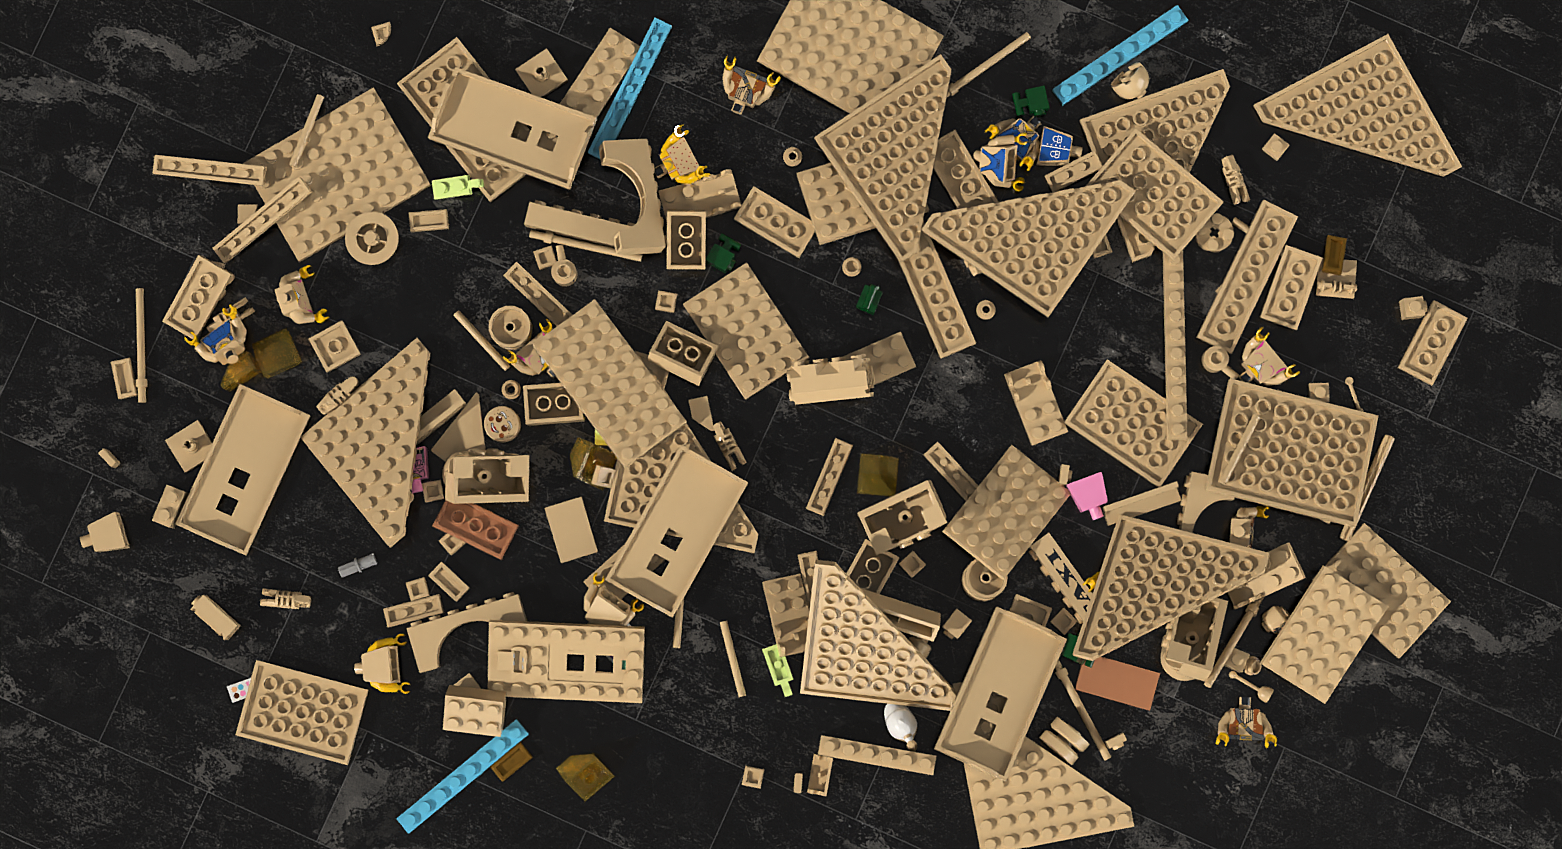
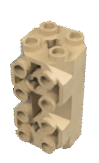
[787,354,874,405]

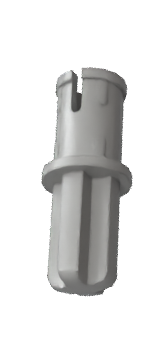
[338,553,377,577]

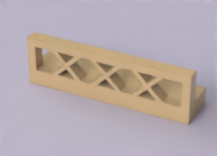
[416,389,467,445]
[1102,481,1181,526]

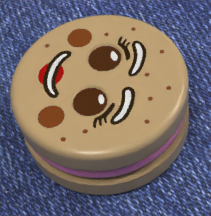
[484,406,521,443]

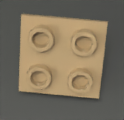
[1316,258,1357,299]

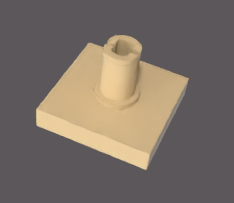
[515,49,568,98]
[165,420,213,473]

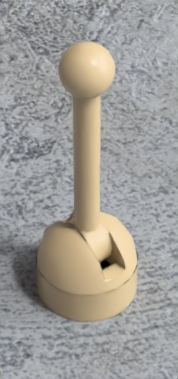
[1229,671,1274,703]

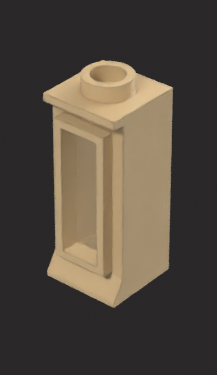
[190,595,241,640]

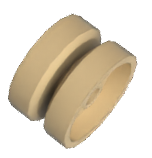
[489,306,533,350]
[961,559,1008,602]
[1039,717,1090,765]

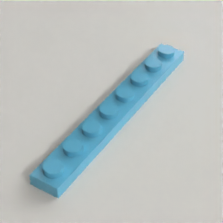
[1052,5,1188,106]
[588,18,672,159]
[397,719,529,834]

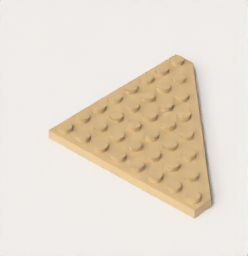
[1254,34,1462,177]
[814,54,952,263]
[1080,69,1230,263]
[921,180,1136,317]
[300,338,430,548]
[604,374,759,553]
[1073,514,1270,661]
[800,560,956,711]
[952,703,1134,849]

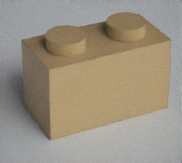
[152,485,189,529]

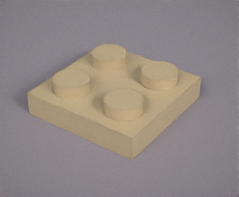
[309,321,361,373]

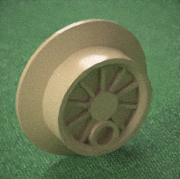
[345,212,399,265]

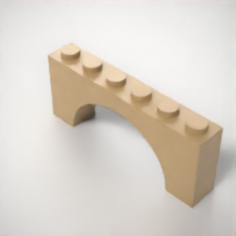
[599,139,667,255]
[1177,472,1235,533]
[407,592,527,673]

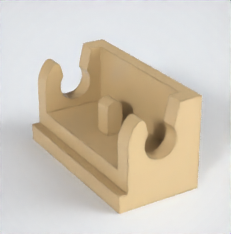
[807,754,833,796]

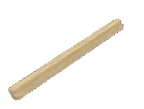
[1340,435,1394,541]

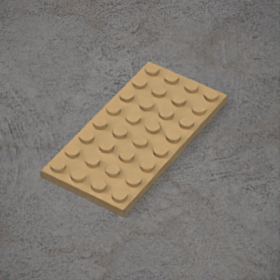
[397,37,531,202]
[533,299,687,468]

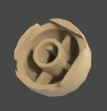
[1111,62,1150,99]

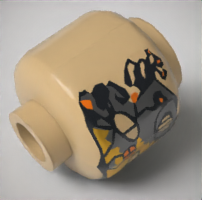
[1262,605,1290,634]

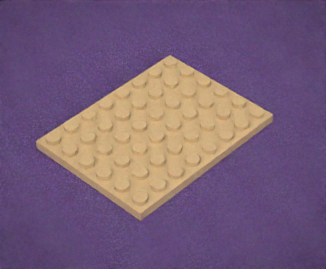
[757,0,944,113]
[243,87,431,262]
[1205,378,1378,527]

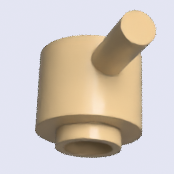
[551,245,578,286]
[1201,346,1239,380]

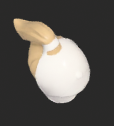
[884,704,917,752]

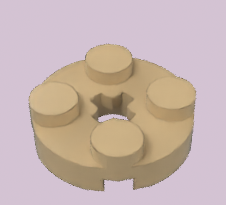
[1195,213,1234,252]

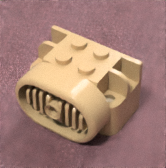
[442,448,529,504]
[858,480,947,555]
[1161,598,1228,682]

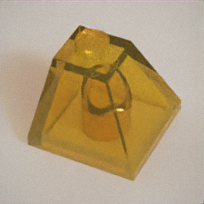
[252,328,302,378]
[220,351,262,392]
[570,437,617,490]
[857,454,899,496]
[556,754,615,801]

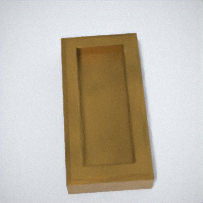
[1322,235,1347,276]
[491,742,532,782]

